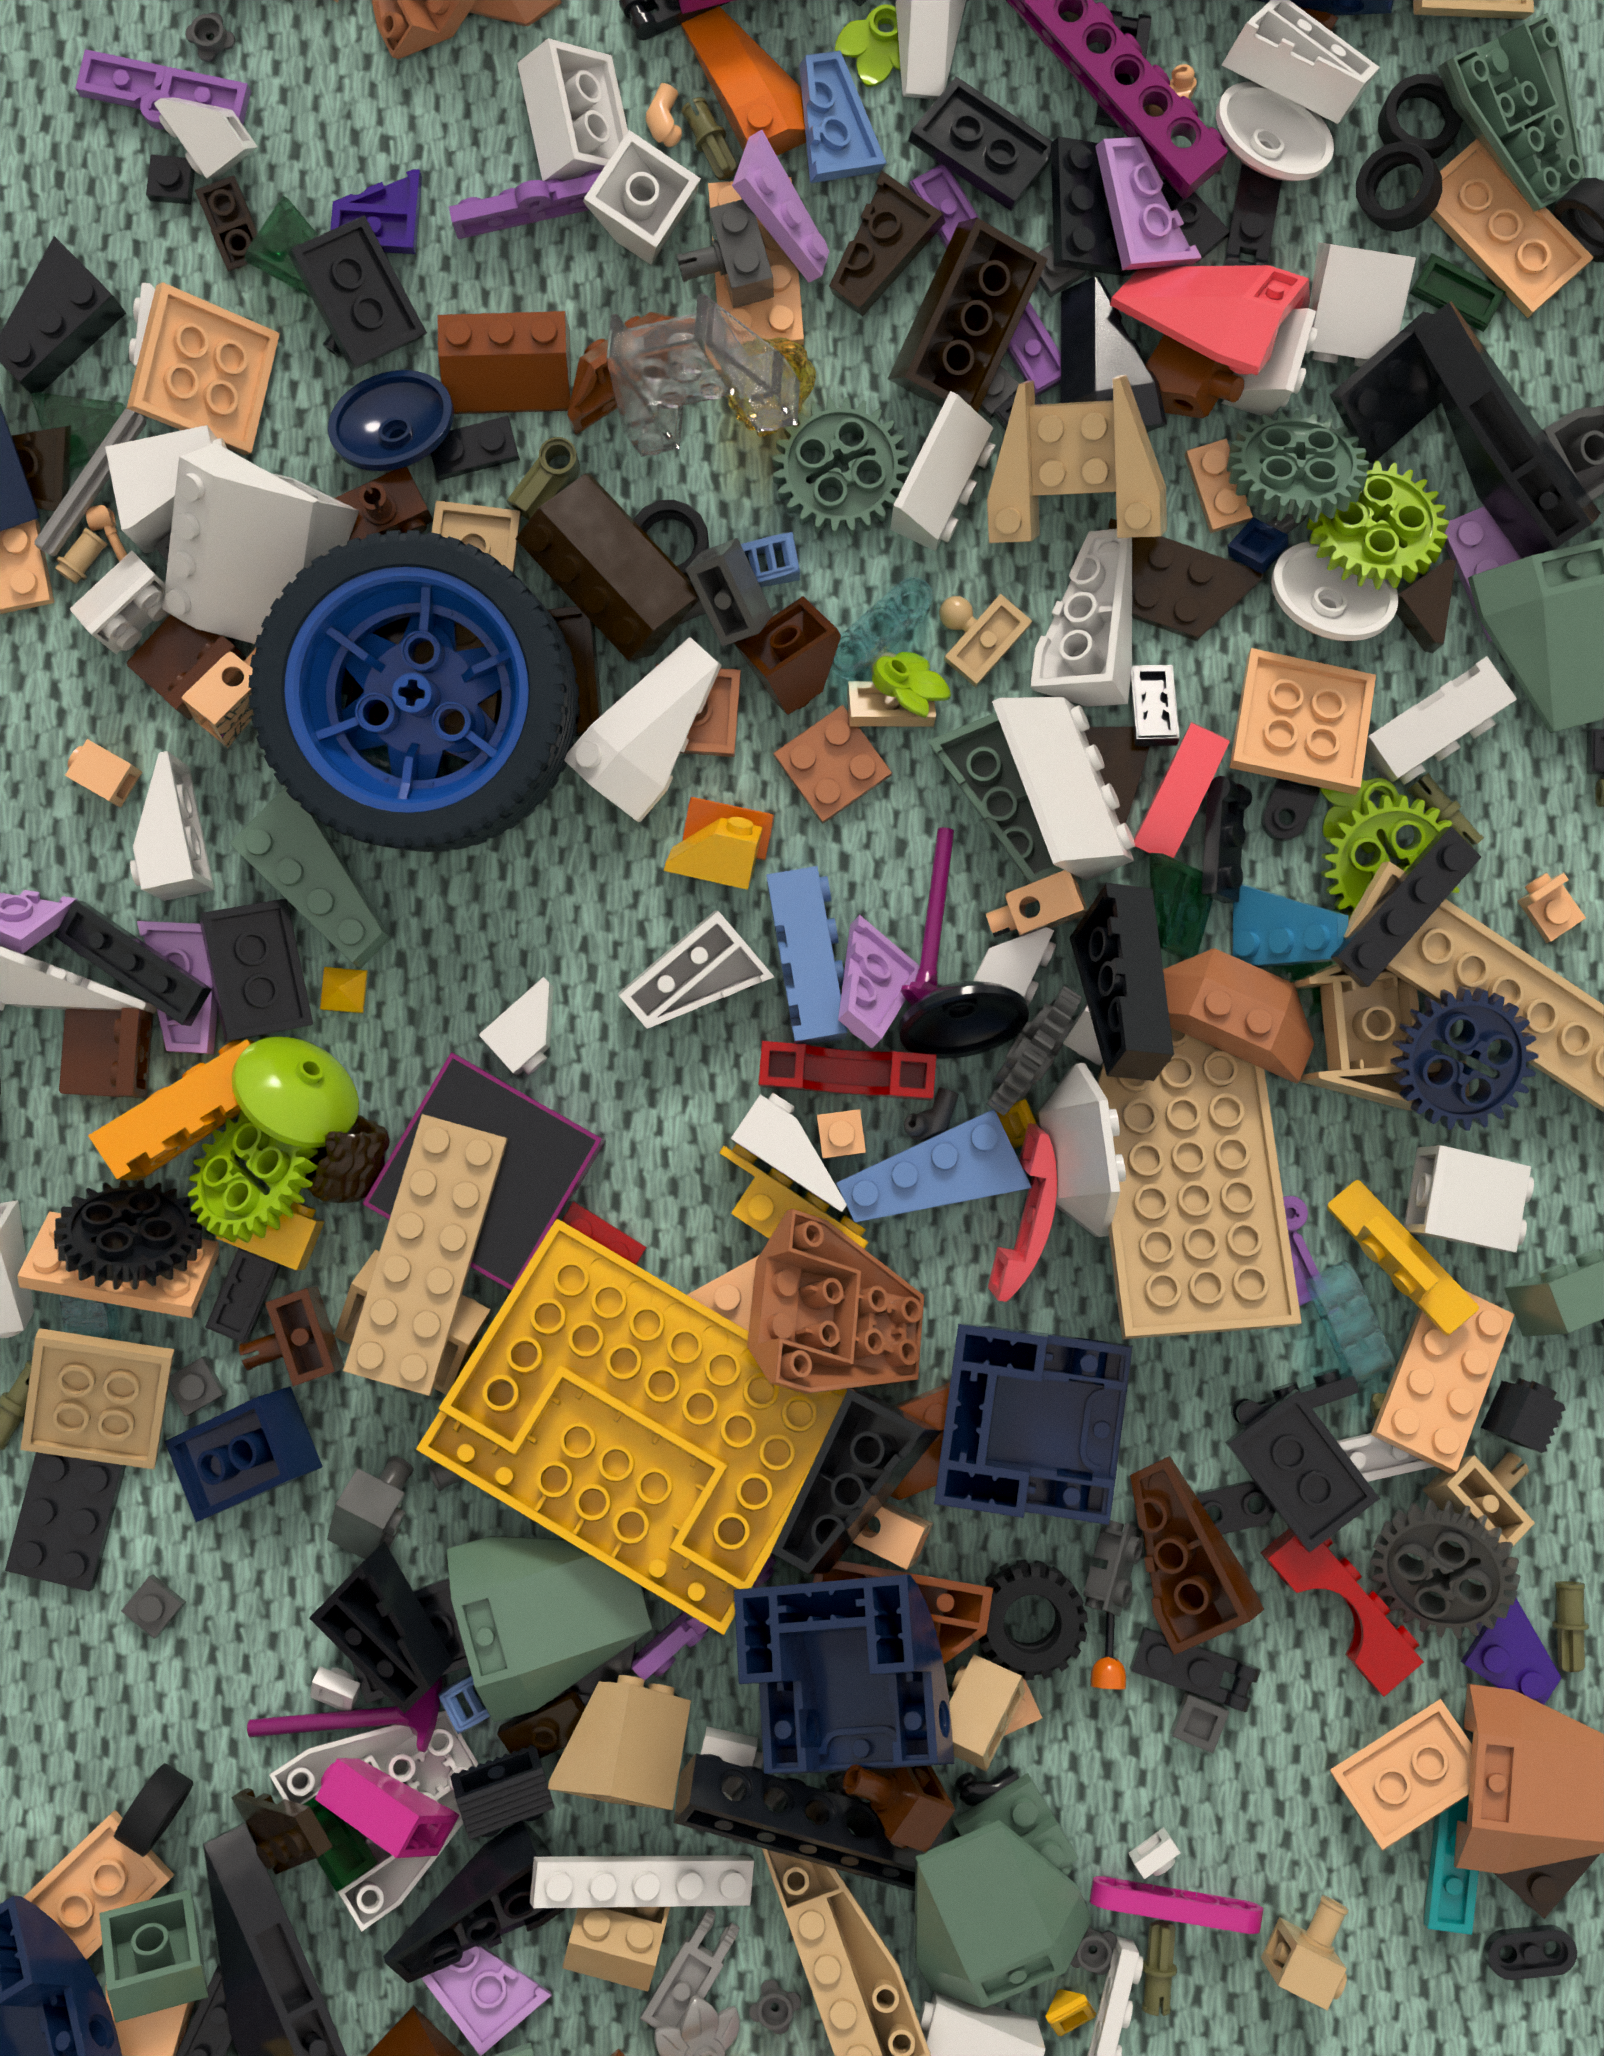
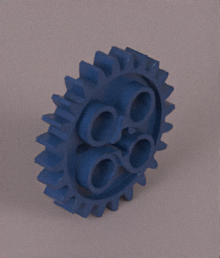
[1390,986,1538,1131]

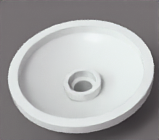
[1216,81,1334,181]
[1271,541,1398,641]

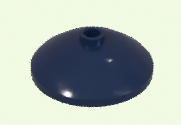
[328,370,454,471]

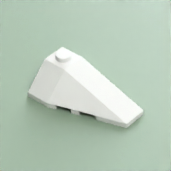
[1030,529,1132,707]
[564,637,722,822]

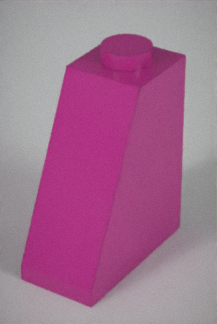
[315,1758,460,1858]

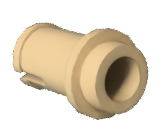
[55,528,107,584]

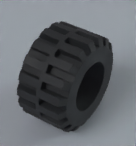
[979,1559,1088,1680]

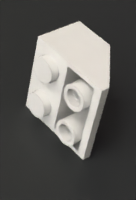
[1222,308,1318,417]
[70,551,169,655]

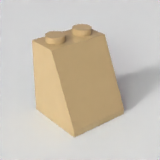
[548,1675,691,1810]

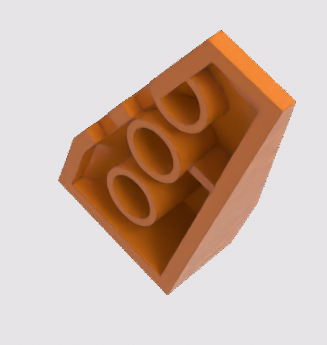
[681,6,806,156]

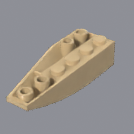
[762,1848,931,2056]

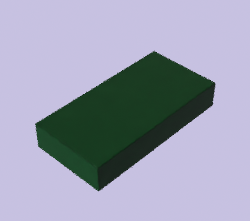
[1409,253,1506,332]

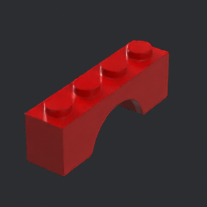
[758,1041,937,1101]
[1260,1528,1424,1697]

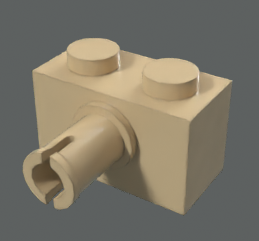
[1423,1452,1535,1546]
[949,1654,1025,1772]
[1261,1895,1349,2011]

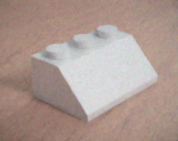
[517,38,628,182]
[890,391,996,551]

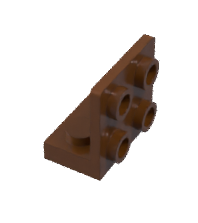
[127,614,246,721]
[59,1008,153,1099]

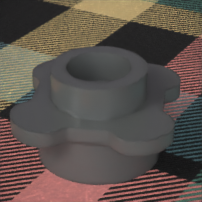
[185,12,235,62]
[1070,1926,1117,1975]
[749,1979,801,2034]

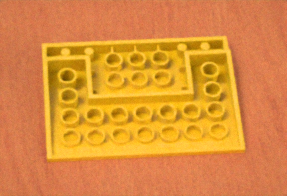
[416,1218,847,1635]

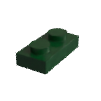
[303,1796,378,1892]

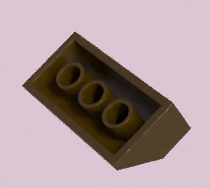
[888,217,1048,413]
[515,473,699,661]

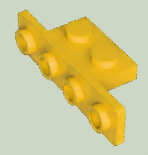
[719,1143,869,1249]
[1327,1180,1479,1336]

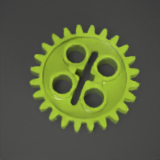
[1306,460,1449,590]
[1321,795,1460,920]
[188,1110,318,1243]

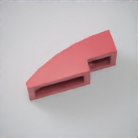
[1133,722,1230,863]

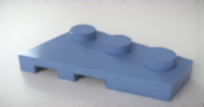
[799,51,887,183]

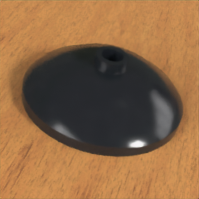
[898,981,1029,1059]

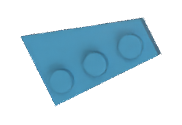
[1233,884,1348,967]

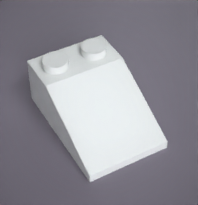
[130,751,214,901]
[731,1093,847,1212]

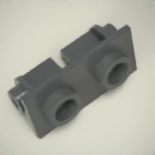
[1083,1520,1144,1617]

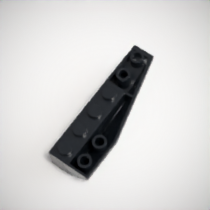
[1414,301,1601,559]
[203,1823,347,2056]

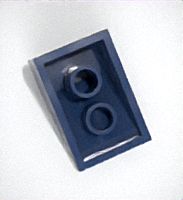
[165,1386,323,1522]

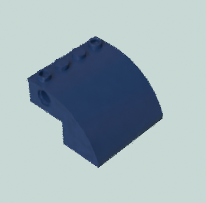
[934,1324,1133,1525]
[734,1575,955,1775]
[0,1896,122,2056]

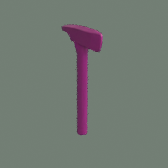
[900,827,954,1005]
[247,1677,442,1753]

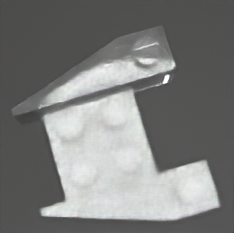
[606,293,800,457]

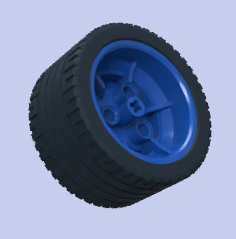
[248,530,580,852]

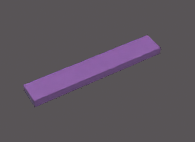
[909,164,1061,396]

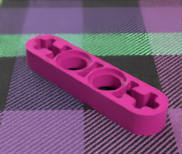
[1089,1876,1263,1934]

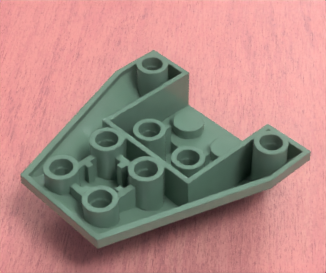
[1437,13,1586,212]
[1468,538,1604,733]
[447,1536,653,1722]
[915,1820,1092,2008]

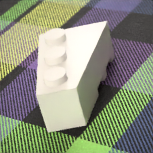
[1222,0,1380,124]

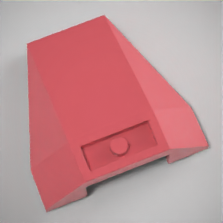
[1110,265,1310,375]

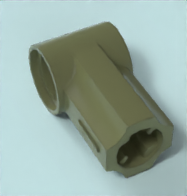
[507,437,580,521]

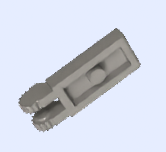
[640,1907,740,2029]

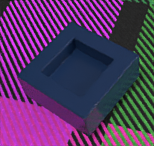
[1227,517,1288,574]

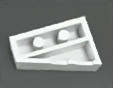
[1365,656,1517,785]
[617,911,774,1029]

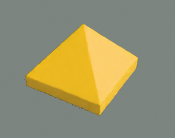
[320,967,368,1013]
[995,1099,1037,1149]
[1045,1989,1097,2036]

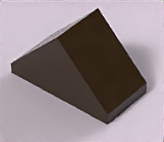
[1396,559,1456,653]

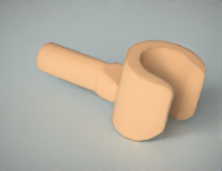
[85,505,127,562]

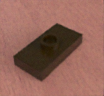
[497,1690,586,1759]

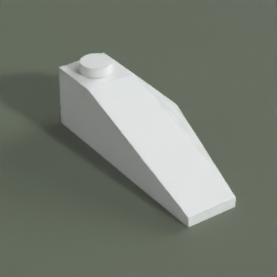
[895,0,966,100]
[0,945,157,1014]

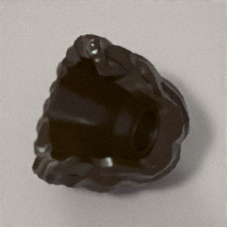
[305,1115,390,1203]

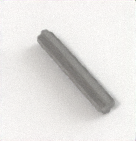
[35,409,147,557]

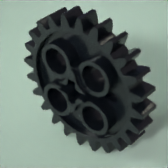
[54,1180,202,1290]

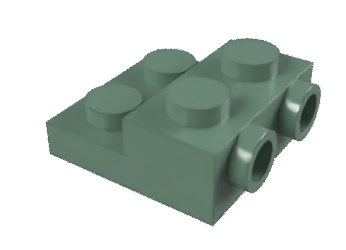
[953,1773,1079,1876]

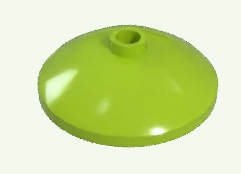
[232,1037,359,1148]

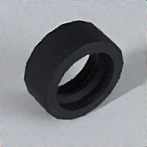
[1378,74,1463,159]
[1356,141,1442,232]
[1553,178,1604,263]
[633,499,709,580]
[114,1763,193,1857]

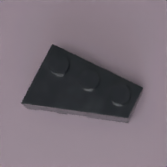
[0,236,126,399]
[309,1541,454,1714]

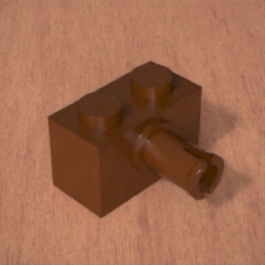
[335,467,433,540]
[239,1286,344,1386]
[843,1764,956,1853]

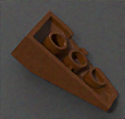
[1130,1456,1264,1655]

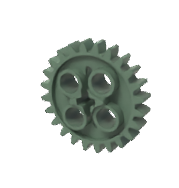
[772,397,909,537]
[1227,410,1369,523]

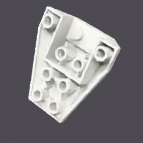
[1035,1063,1126,1237]
[269,1710,478,1932]

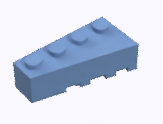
[766,866,847,1045]
[835,1109,1032,1223]

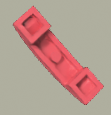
[988,1123,1057,1302]

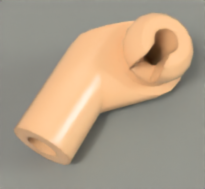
[645,83,682,147]

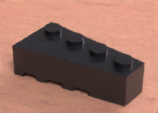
[1069,883,1174,1081]
[771,1388,942,1574]

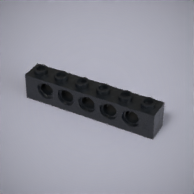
[674,1753,943,1891]

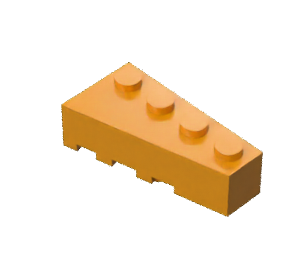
[88,1039,255,1181]

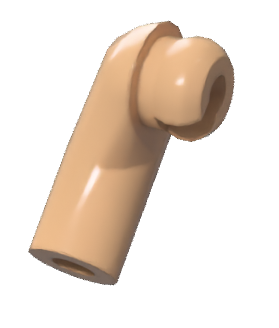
[1144,64,1197,117]

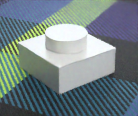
[310,1666,360,1711]
[1129,1827,1180,1879]

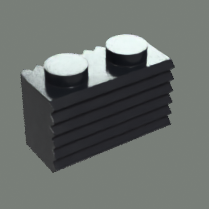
[1480,1378,1566,1453]
[450,1744,555,1840]

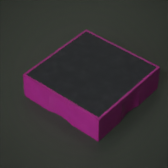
[362,1052,606,1290]

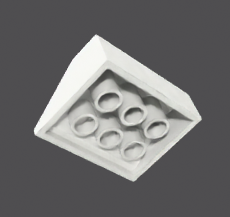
[162,443,319,644]
[992,697,1135,881]

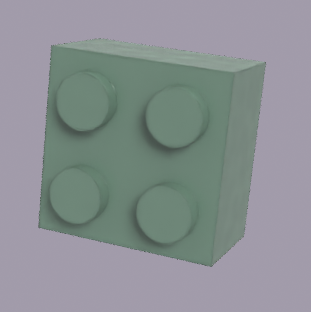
[99,1889,208,2023]

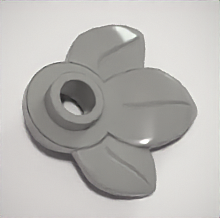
[654,1995,740,2056]

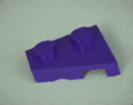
[330,169,422,254]
[1460,1598,1562,1705]

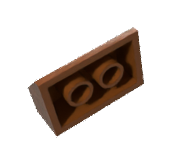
[437,311,571,414]

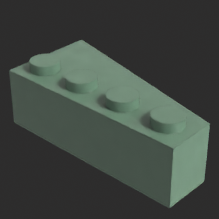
[928,713,1064,884]
[229,786,391,968]
[1504,1249,1604,1337]

